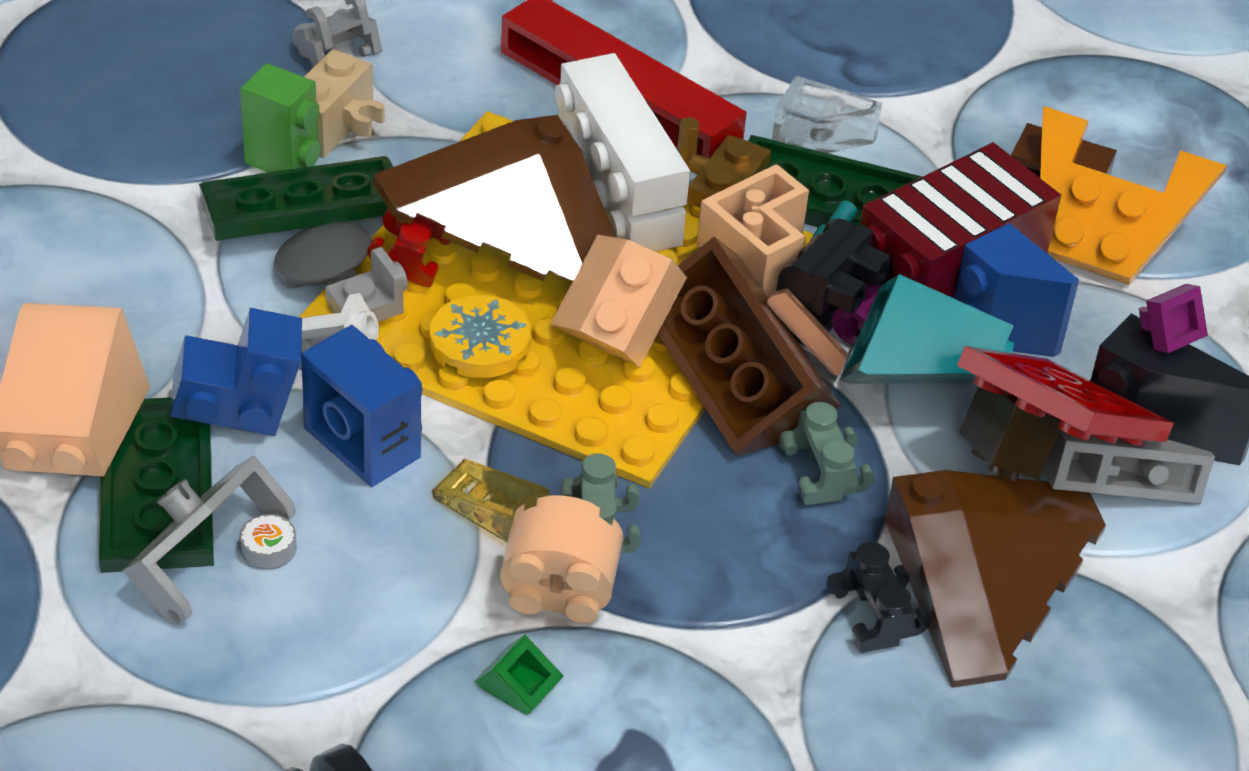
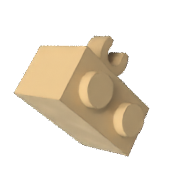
[304,49,385,158]

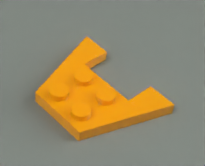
[1040,106,1227,285]

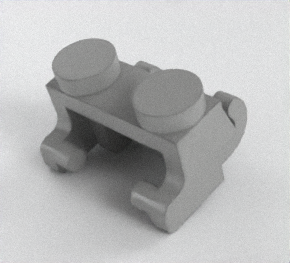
[292,0,382,68]

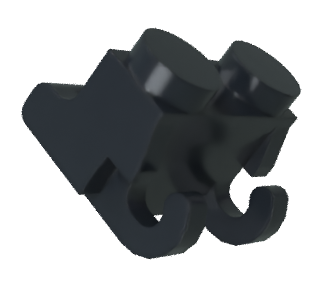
[826,542,931,653]

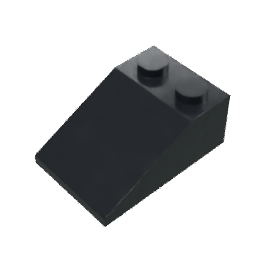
[1090,313,1249,466]

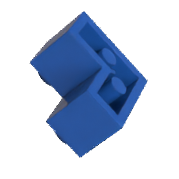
[170,308,302,436]

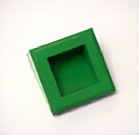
[474,634,564,715]

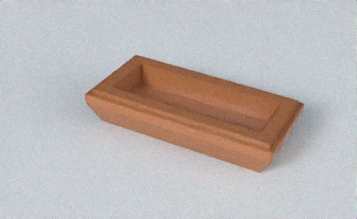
[767,288,848,376]

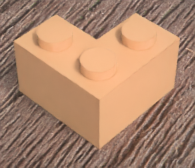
[697,164,809,297]

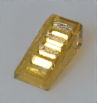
[431,458,550,542]

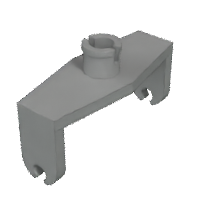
[122,455,296,625]

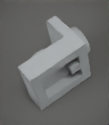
[325,247,408,322]

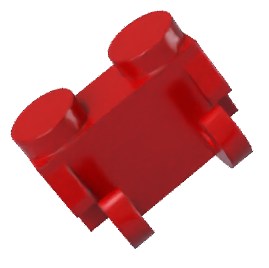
[367,209,451,287]

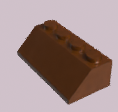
[658,236,841,456]

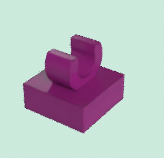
[1138,284,1208,353]

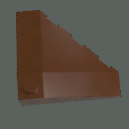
[372,115,615,282]
[885,470,1106,688]

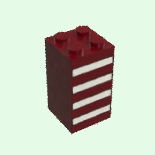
[857,142,1061,298]

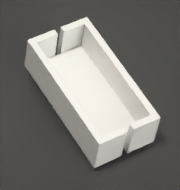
[555,53,690,252]

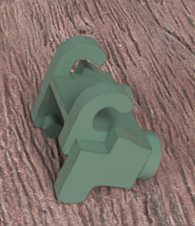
[779,402,875,505]
[561,453,641,553]

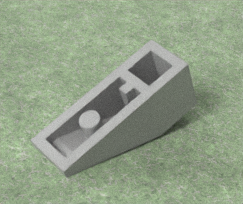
[1042,430,1215,504]

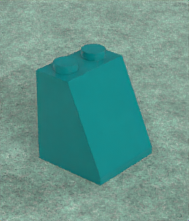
[840,274,1014,384]

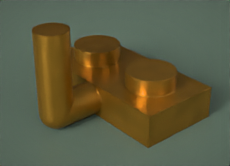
[678,117,771,207]

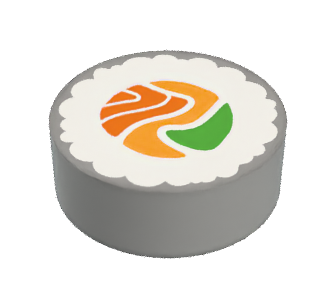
[240,514,297,568]

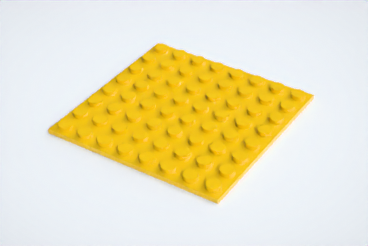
[299,111,814,489]

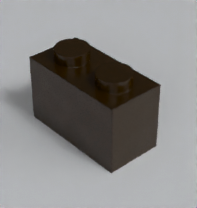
[959,387,1061,481]

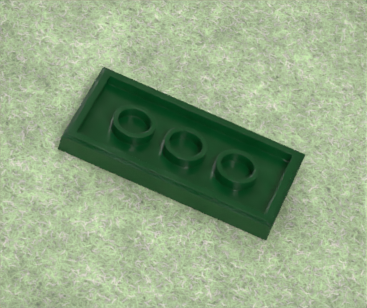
[748,135,922,228]
[199,156,393,241]
[99,397,214,573]

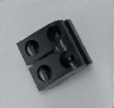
[776,218,891,347]

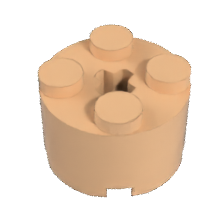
[500,495,623,624]

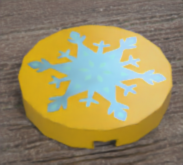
[430,294,531,378]

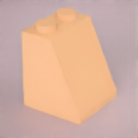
[0,303,150,477]

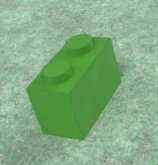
[240,63,321,173]

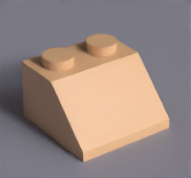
[551,235,687,368]

